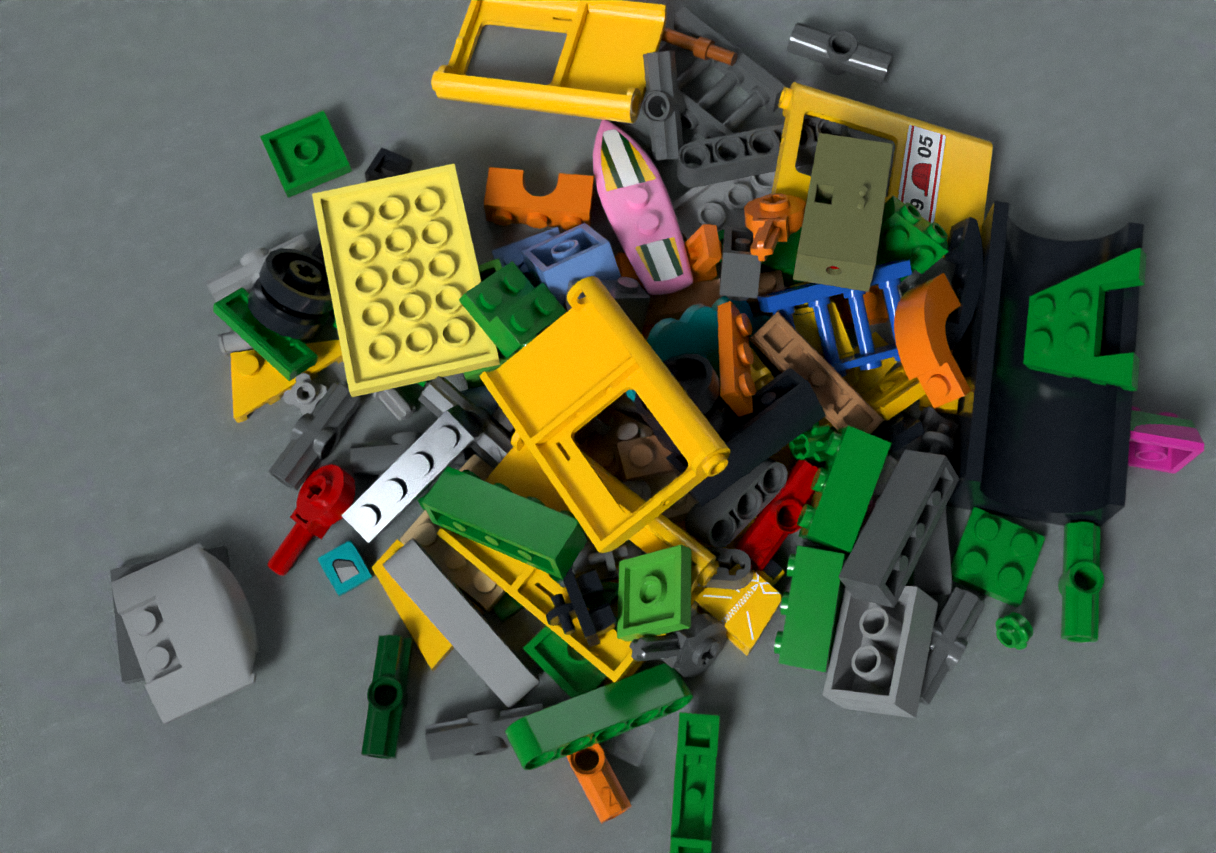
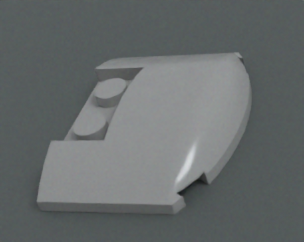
[111,543,259,725]

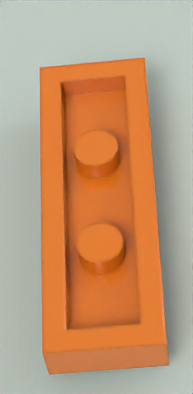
[717,301,756,417]

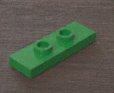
[213,287,318,381]

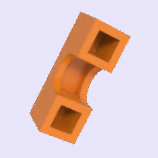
[484,167,594,231]

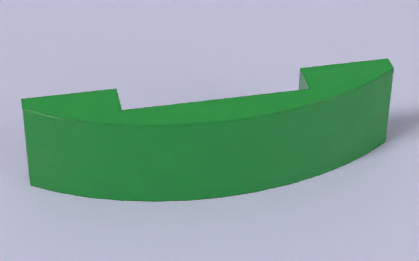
[669,712,720,853]

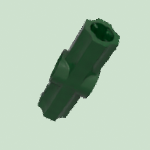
[361,635,414,759]

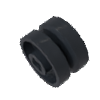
[248,248,333,339]
[634,353,735,454]

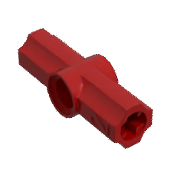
[734,460,819,571]

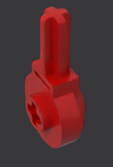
[267,464,355,576]

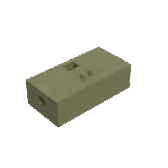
[793,133,893,292]

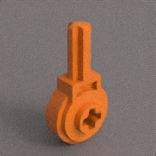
[744,193,806,262]

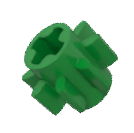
[789,421,833,466]

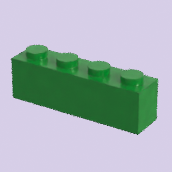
[422,466,587,580]

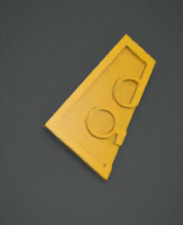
[372,539,484,672]

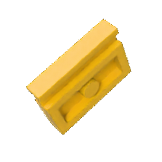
[859,365,926,420]

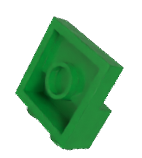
[875,196,949,282]
[459,261,566,358]

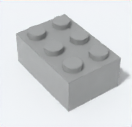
[823,586,938,718]

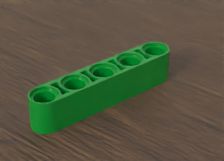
[505,663,694,771]

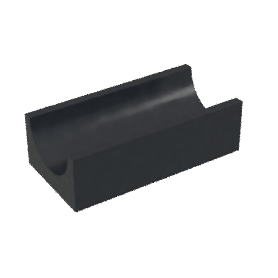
[946,201,1144,527]

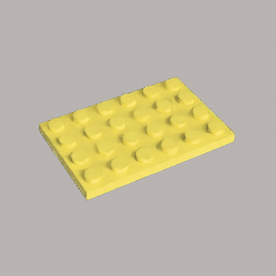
[312,164,500,397]

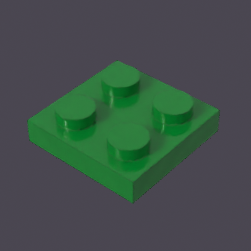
[260,110,352,198]
[951,507,1046,608]

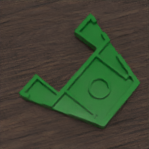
[1023,248,1147,391]

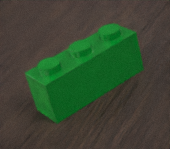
[797,425,891,553]
[774,546,849,672]

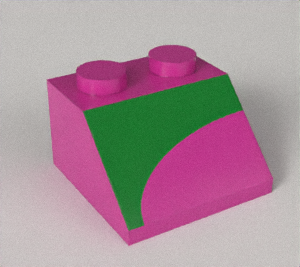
[1128,406,1204,474]

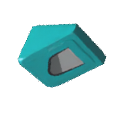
[317,540,373,597]

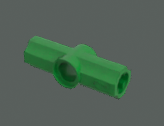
[1058,522,1104,643]

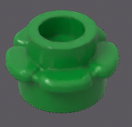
[995,612,1033,650]

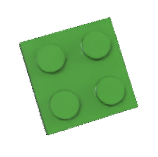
[617,545,691,642]

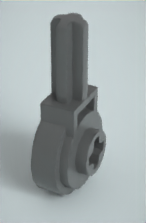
[629,613,727,678]

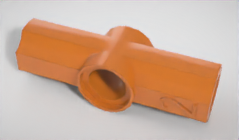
[566,743,632,824]

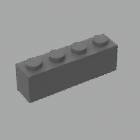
[838,450,959,608]

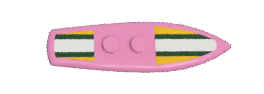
[593,120,693,295]

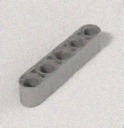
[383,538,540,708]

